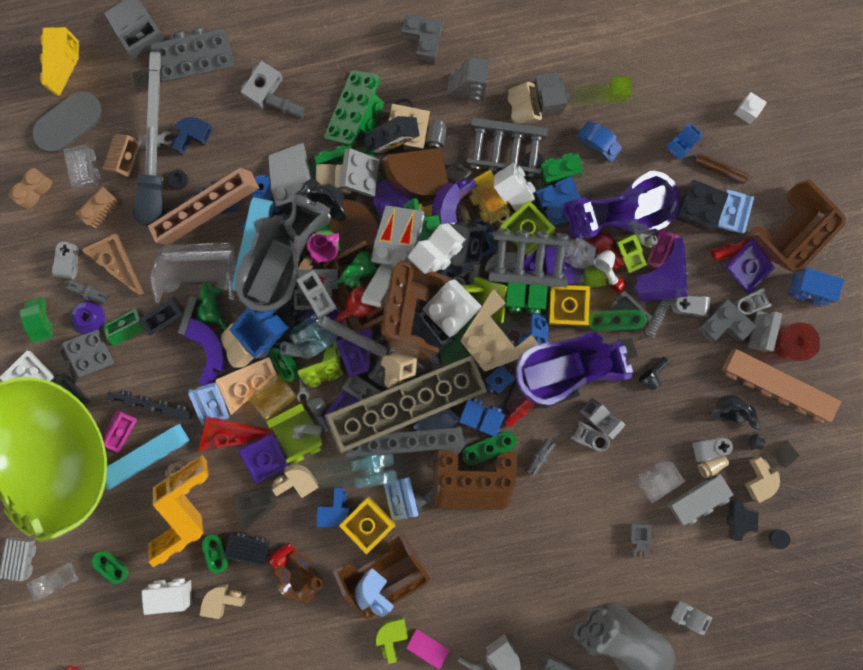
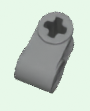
[52,241,79,279]
[733,288,772,315]
[671,296,710,317]
[571,421,610,452]
[692,438,733,462]

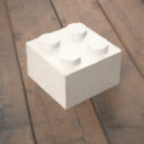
[422,279,482,337]
[142,578,193,615]

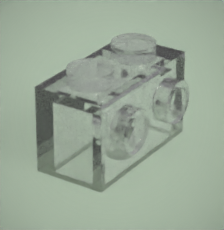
[636,460,685,503]

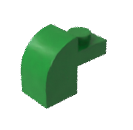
[20,297,53,344]

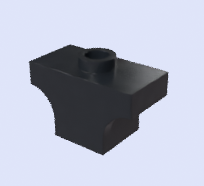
[727,499,759,541]

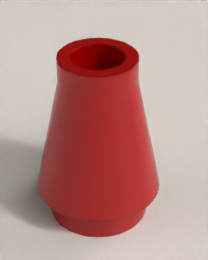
[268,542,297,569]

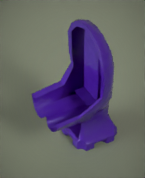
[563,171,680,239]
[516,332,633,405]

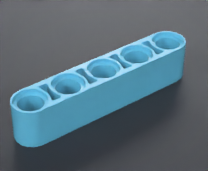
[232,197,274,291]
[105,424,190,490]

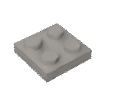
[340,148,379,197]

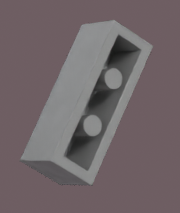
[668,474,733,526]

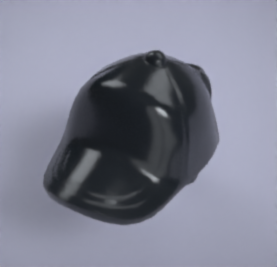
[295,179,347,222]
[709,395,760,430]

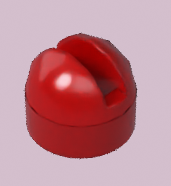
[609,277,626,294]

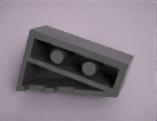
[447,58,489,102]

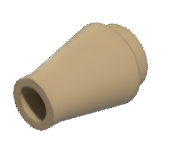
[698,456,729,479]

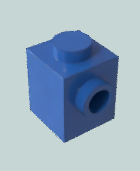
[252,175,275,203]
[484,365,515,394]

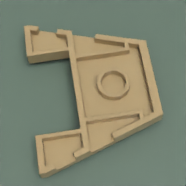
[460,289,539,371]

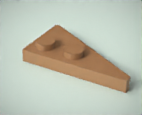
[82,234,145,296]

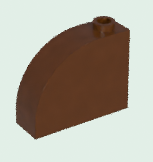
[382,148,448,200]
[329,199,379,254]

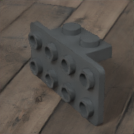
[151,27,234,81]

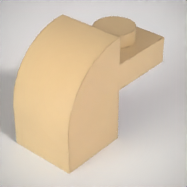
[381,352,417,388]
[745,456,780,503]
[272,464,318,498]
[200,584,246,619]

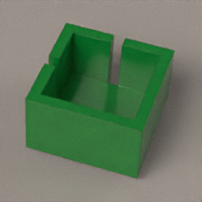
[505,282,547,315]

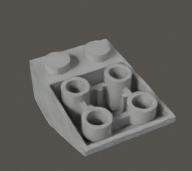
[485,634,521,670]

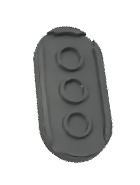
[33,91,102,153]

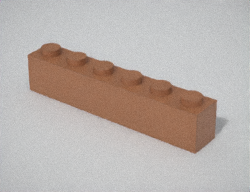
[148,168,259,245]
[721,349,842,424]

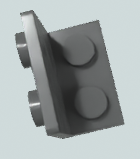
[58,330,114,383]

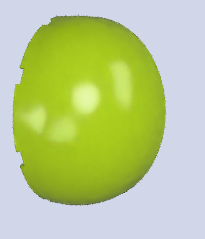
[0,377,107,541]

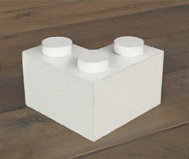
[494,162,536,211]
[408,223,465,273]

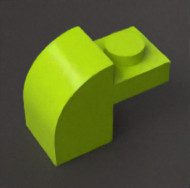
[614,232,647,273]
[376,616,408,664]

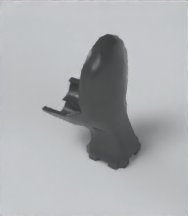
[235,194,332,312]
[574,603,676,670]

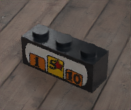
[364,116,420,154]

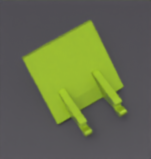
[461,276,508,323]
[298,341,343,388]

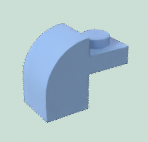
[355,569,394,617]

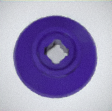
[71,301,105,334]

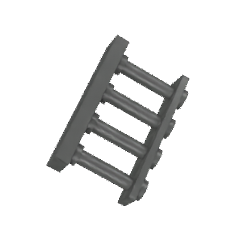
[466,118,548,179]
[488,228,573,288]

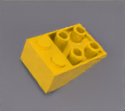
[40,27,79,96]

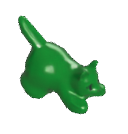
[337,251,379,289]
[195,282,228,331]

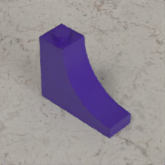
[634,237,688,302]

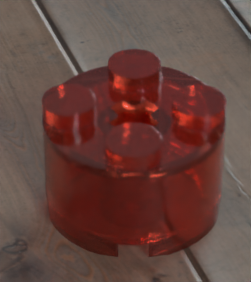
[774,322,820,362]

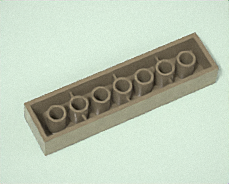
[325,356,487,453]

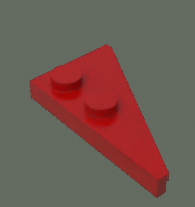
[198,416,273,452]

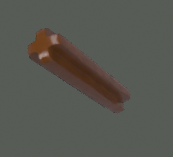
[694,153,749,184]

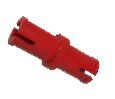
[711,240,749,261]
[503,398,537,428]

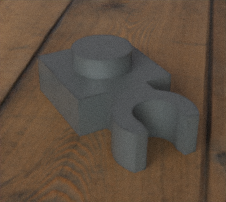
[630,523,651,558]

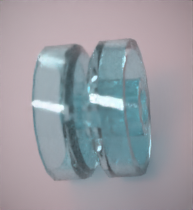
[289,313,339,358]
[350,453,397,489]

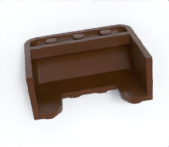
[745,179,846,272]
[323,240,383,332]
[381,262,450,360]
[433,449,517,510]
[333,531,430,619]

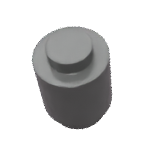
[425,120,447,149]

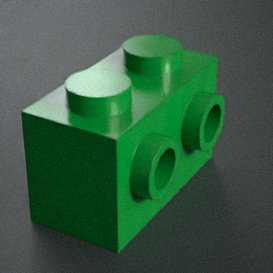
[540,153,584,187]

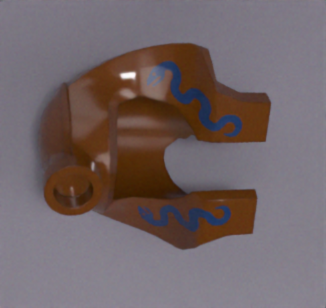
[273,550,323,603]

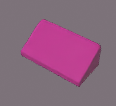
[646,230,679,269]
[102,409,137,453]
[406,629,450,669]

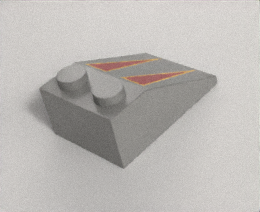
[372,206,425,267]

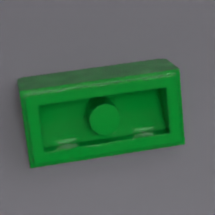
[103,308,145,346]

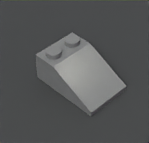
[268,143,313,209]

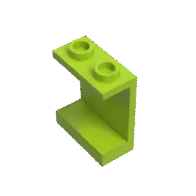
[266,404,324,464]

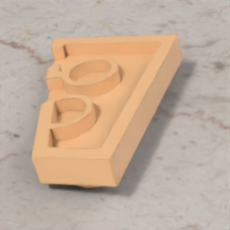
[215,357,277,415]

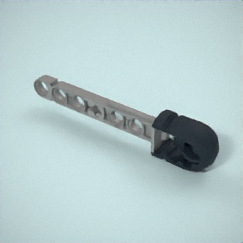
[132,52,166,226]

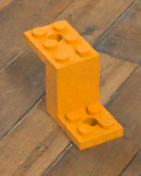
[148,455,208,567]

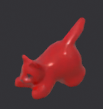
[573,232,624,270]
[335,283,376,322]

